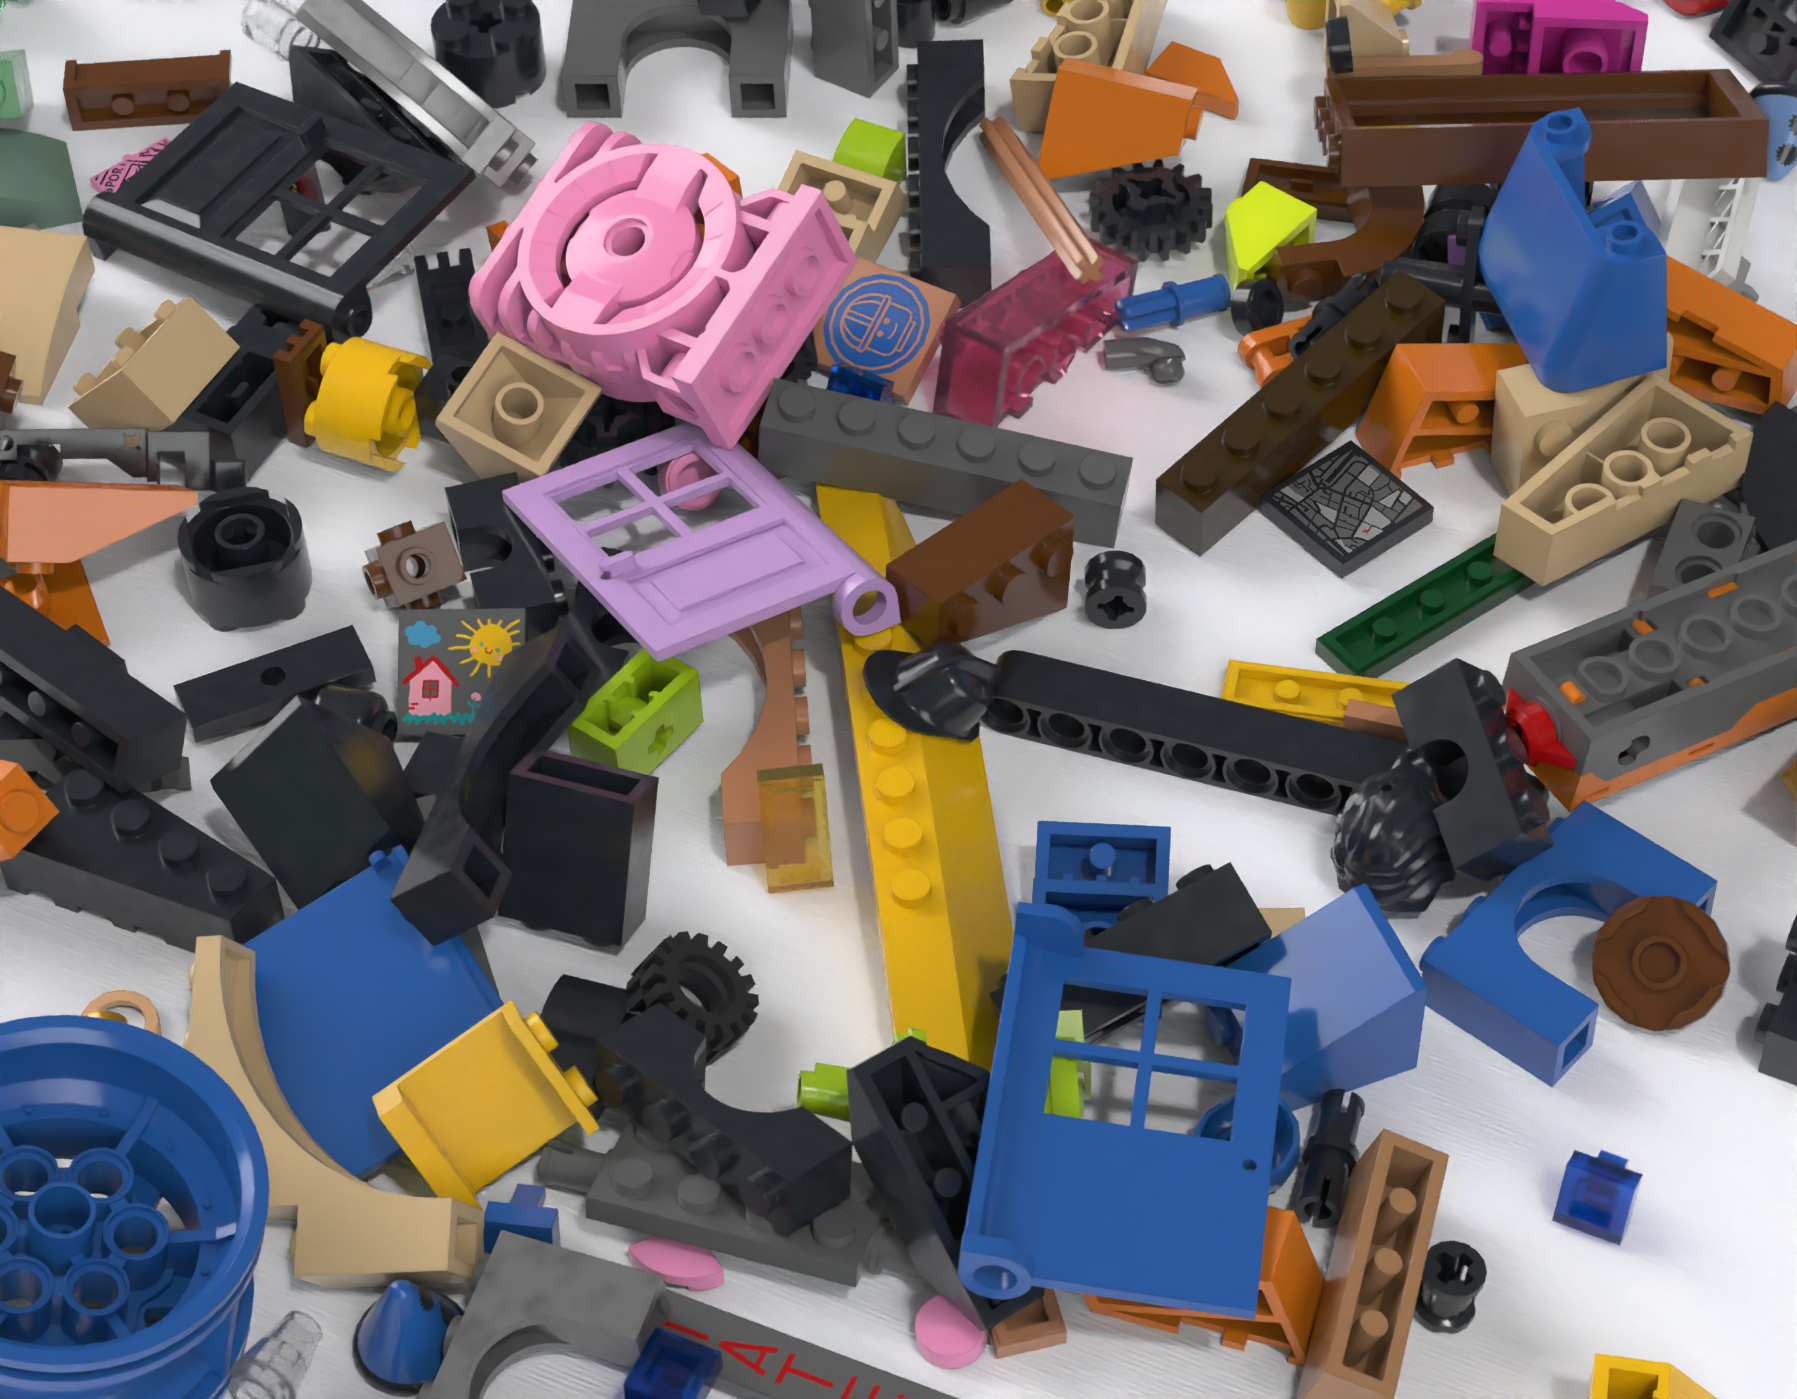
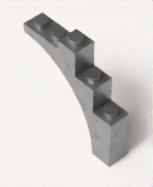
[293,0,538,188]

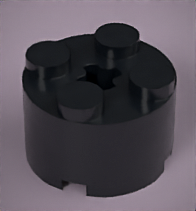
[430,0,547,109]
[177,487,312,632]

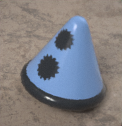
[1749,82,1797,181]

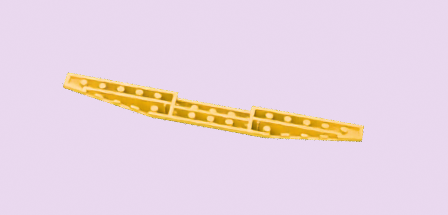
[814,481,1014,1073]

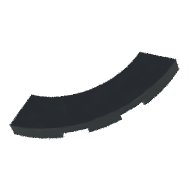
[1738,401,1797,553]

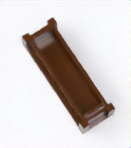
[63,49,233,131]

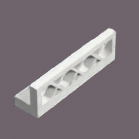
[1657,178,1761,287]

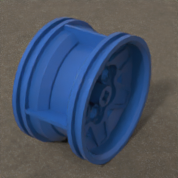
[0,1015,270,1399]

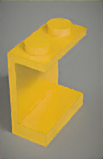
[372,999,600,1210]

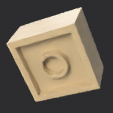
[68,295,240,450]

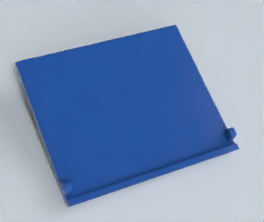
[243,844,504,1180]

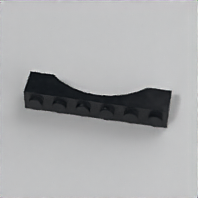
[906,39,992,309]
[389,625,602,947]

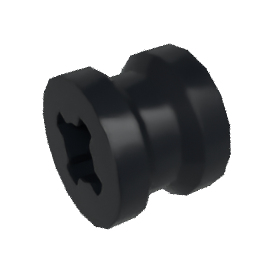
[1084,551,1147,629]

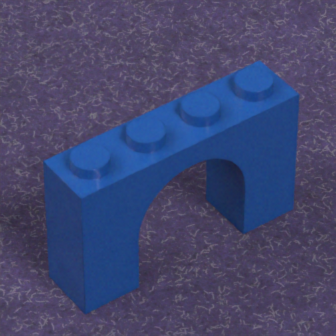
[1419,800,1718,1087]

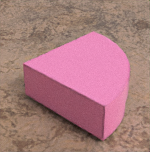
[628,1235,725,1291]

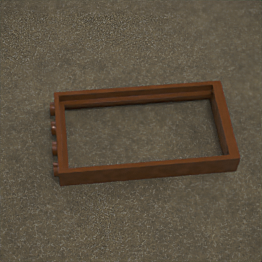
[1314,69,1769,187]

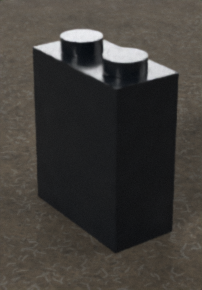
[498,747,659,947]

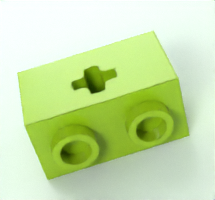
[567,648,704,775]

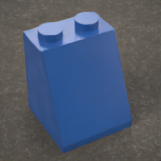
[1204,884,1428,1111]

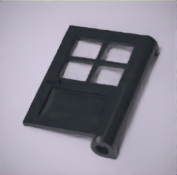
[82,81,476,344]

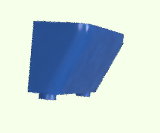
[1478,107,1667,393]

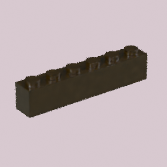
[1155,269,1446,557]

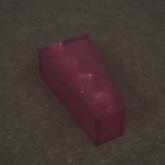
[932,238,1139,428]

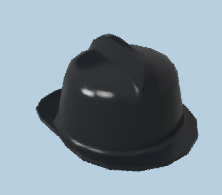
[862,640,1002,743]

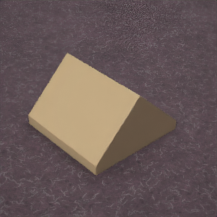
[435,331,602,483]

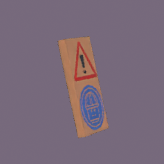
[813,256,961,405]

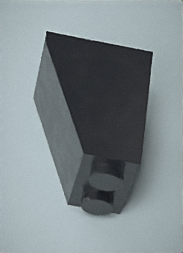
[210,695,425,910]

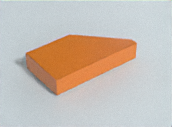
[1145,41,1239,119]

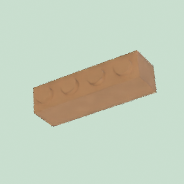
[1296,1128,1449,1399]

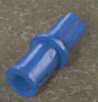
[1115,274,1231,333]

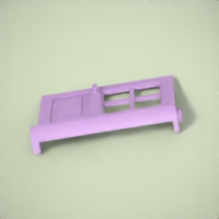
[502,422,901,662]

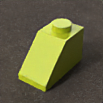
[1223,181,1317,292]

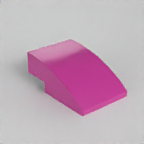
[1468,0,1649,75]

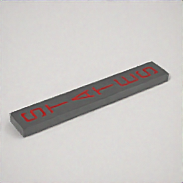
[649,1289,959,1399]

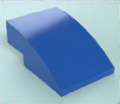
[1032,821,1171,1019]

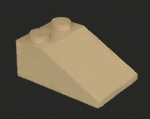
[1490,332,1674,496]

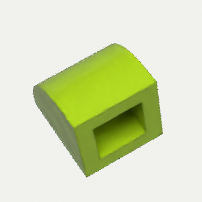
[832,118,907,186]

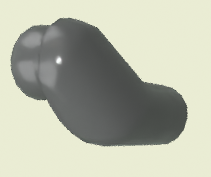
[1103,337,1186,384]

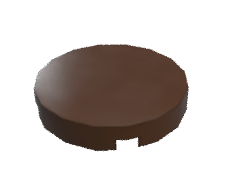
[1592,895,1731,1032]

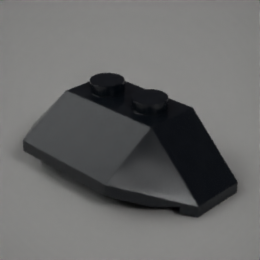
[288,45,457,195]
[846,1036,1045,1331]

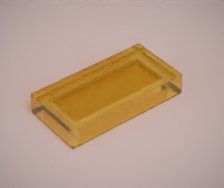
[756,763,834,894]

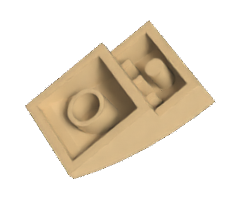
[777,150,907,263]
[0,226,95,406]

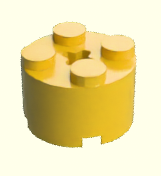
[304,337,431,472]

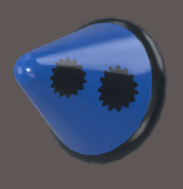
[352,1279,465,1396]

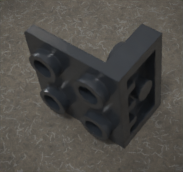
[1708,0,1797,84]

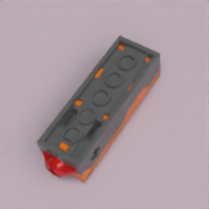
[1502,540,1797,812]

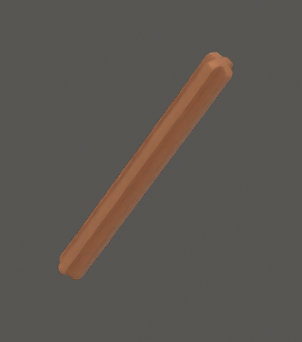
[979,116,1105,284]

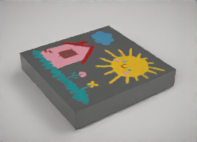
[397,608,528,738]

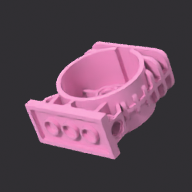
[469,121,858,451]

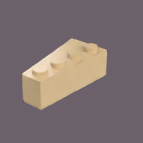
[1009,0,1168,132]
[1493,373,1754,586]

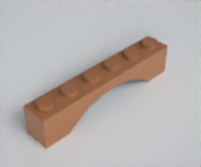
[721,606,817,866]

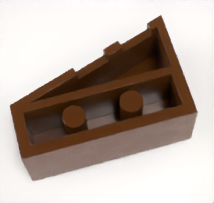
[885,478,1075,646]

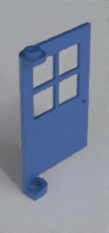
[958,901,1292,1320]

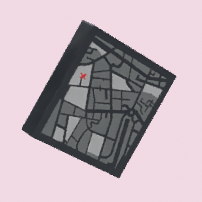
[1260,440,1434,579]

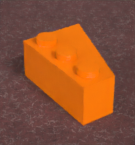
[1355,343,1529,479]

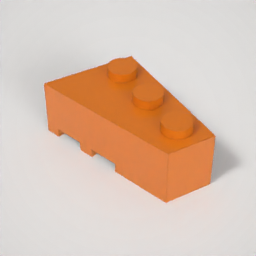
[1667,255,1797,415]
[1081,1206,1325,1367]

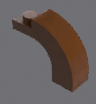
[1266,185,1424,301]

